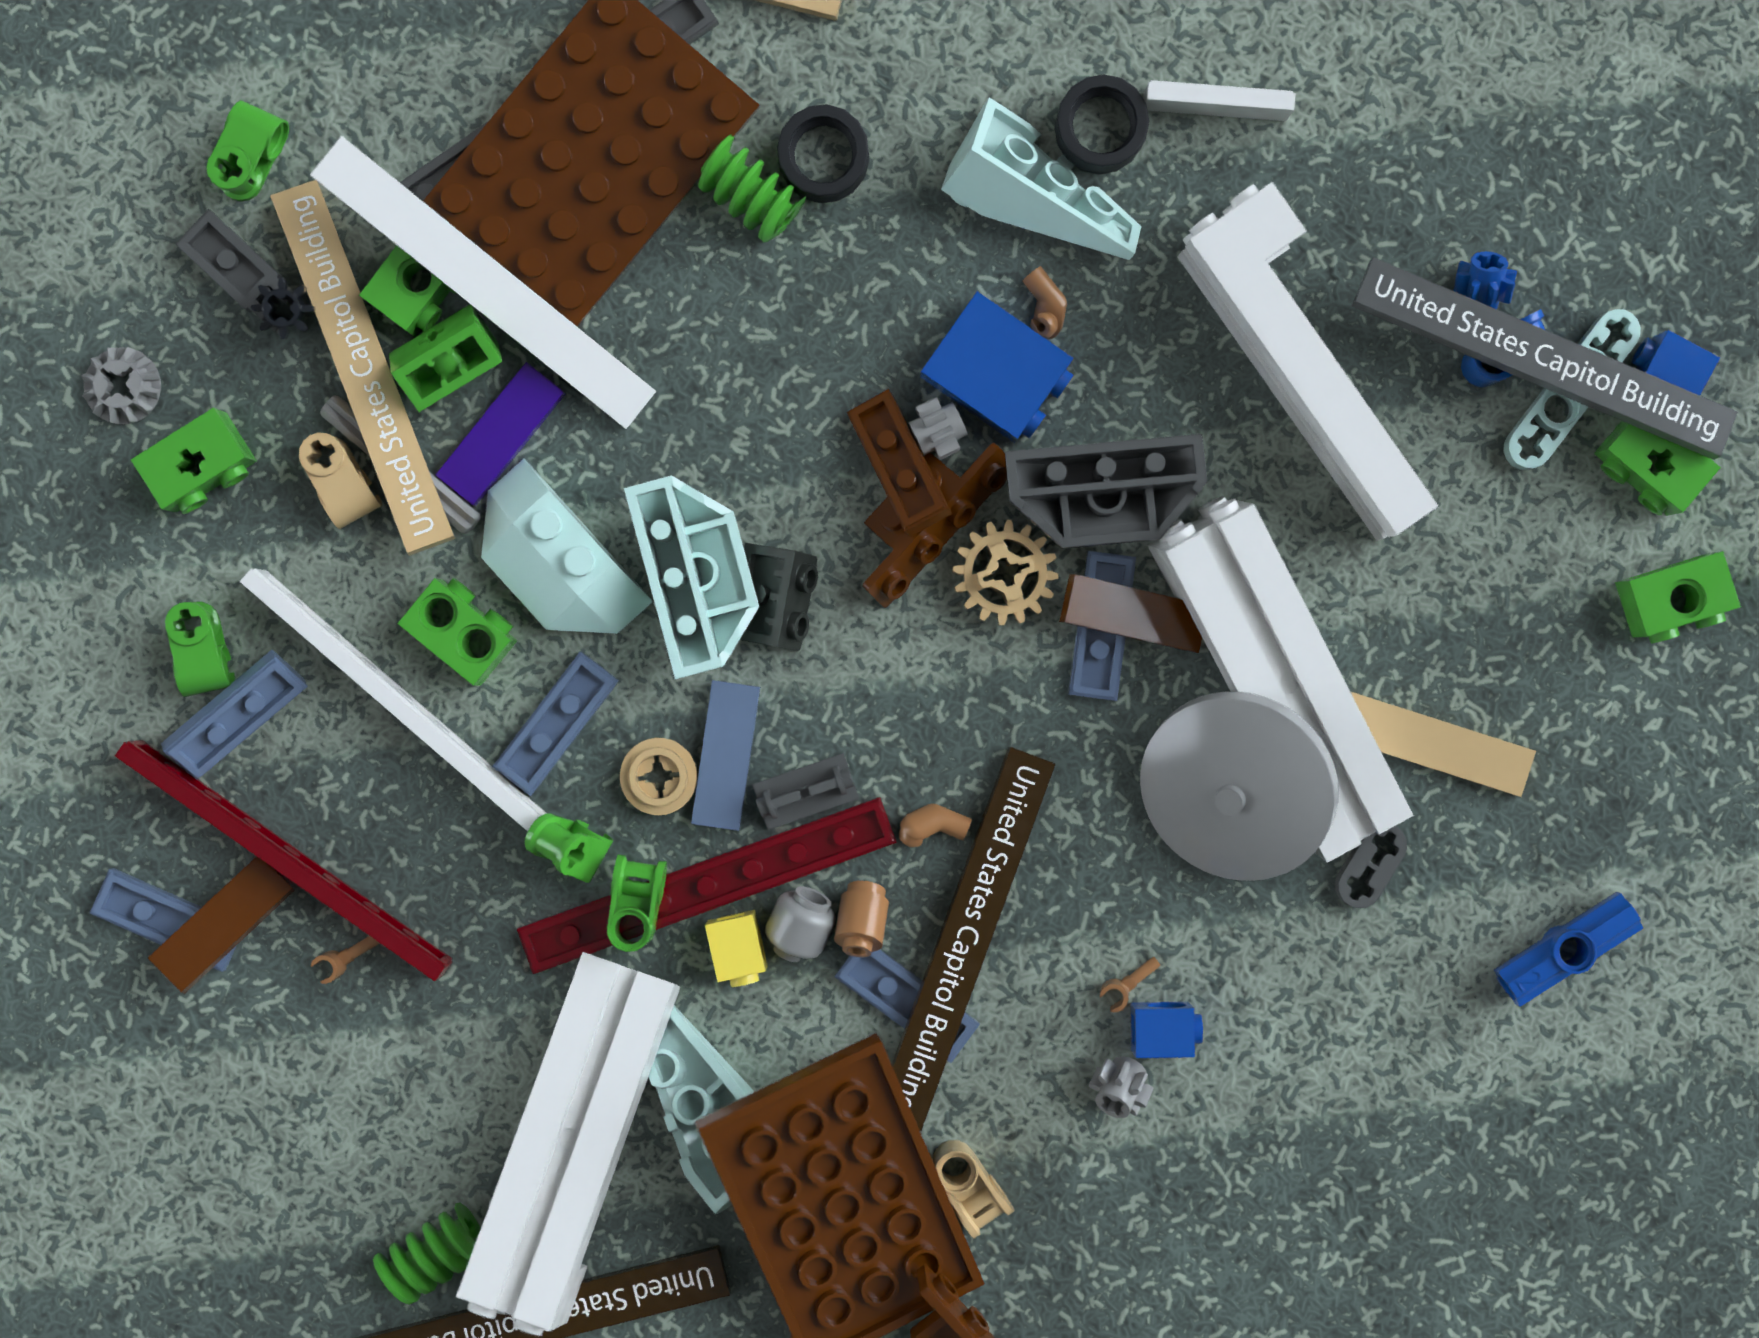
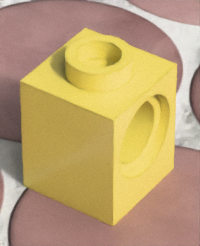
[705,910,768,987]

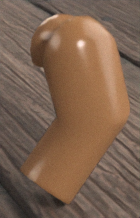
[1022,266,1067,339]
[899,803,972,847]

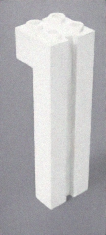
[1178,182,1438,540]
[1147,496,1414,863]
[456,952,680,1336]

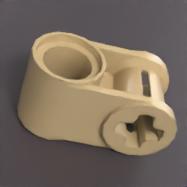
[299,432,383,529]
[933,1140,1015,1238]

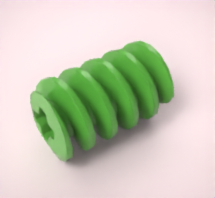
[698,134,806,243]
[373,1203,481,1305]

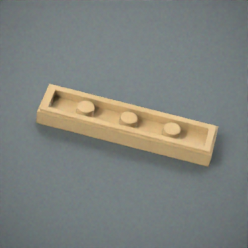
[1351,692,1536,797]

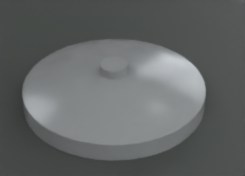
[1140,692,1339,881]

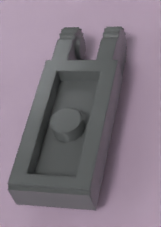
[176,209,308,334]

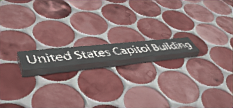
[1351,257,1738,460]

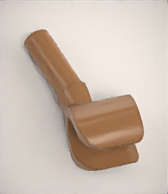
[311,936,380,984]
[1099,956,1161,1012]

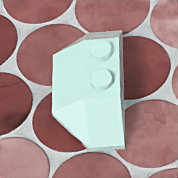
[481,458,654,634]
[624,475,759,679]

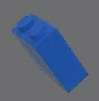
[920,291,1074,443]

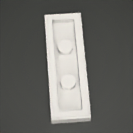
[1143,80,1296,121]

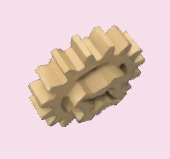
[952,520,1058,626]

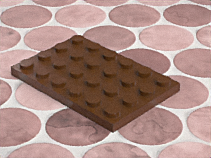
[423,0,760,327]
[694,1033,985,1338]

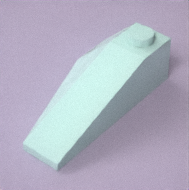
[941,97,1141,260]
[648,1005,754,1214]

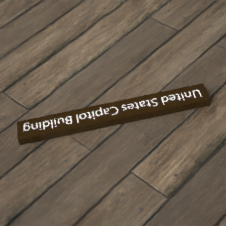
[892,747,1056,1131]
[355,1245,731,1338]

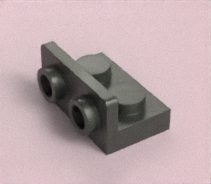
[740,543,818,651]

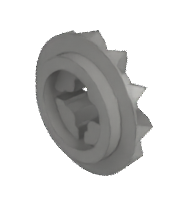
[81,347,161,425]

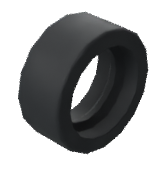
[1054,74,1150,174]
[777,104,869,203]

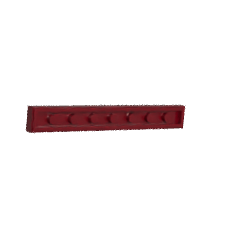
[115,740,453,981]
[517,797,897,974]

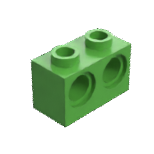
[397,578,517,686]

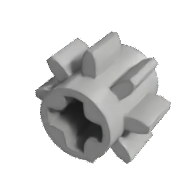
[908,397,968,460]
[1089,1056,1154,1118]

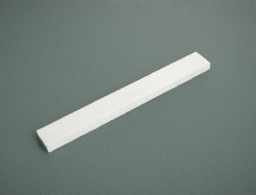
[310,136,656,429]
[239,569,546,831]

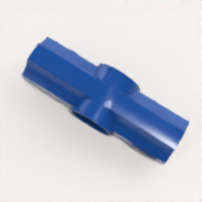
[1494,892,1643,1007]

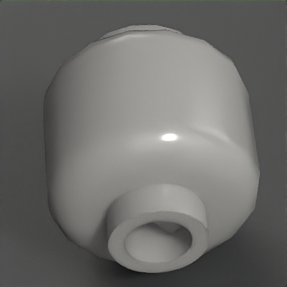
[765,886,836,962]

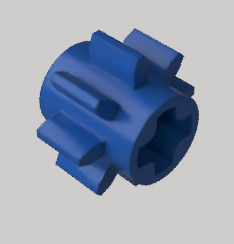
[1453,251,1517,309]

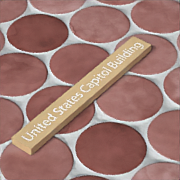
[270,180,455,556]

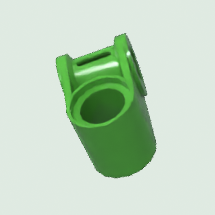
[206,100,289,202]
[165,602,235,697]
[525,813,613,883]
[607,854,667,952]

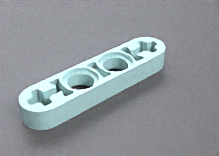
[1503,309,1641,470]

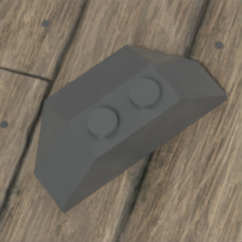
[1005,434,1207,549]

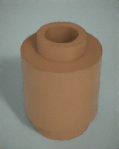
[834,881,889,957]

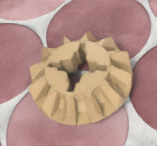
[620,738,698,815]

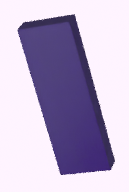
[435,362,566,506]

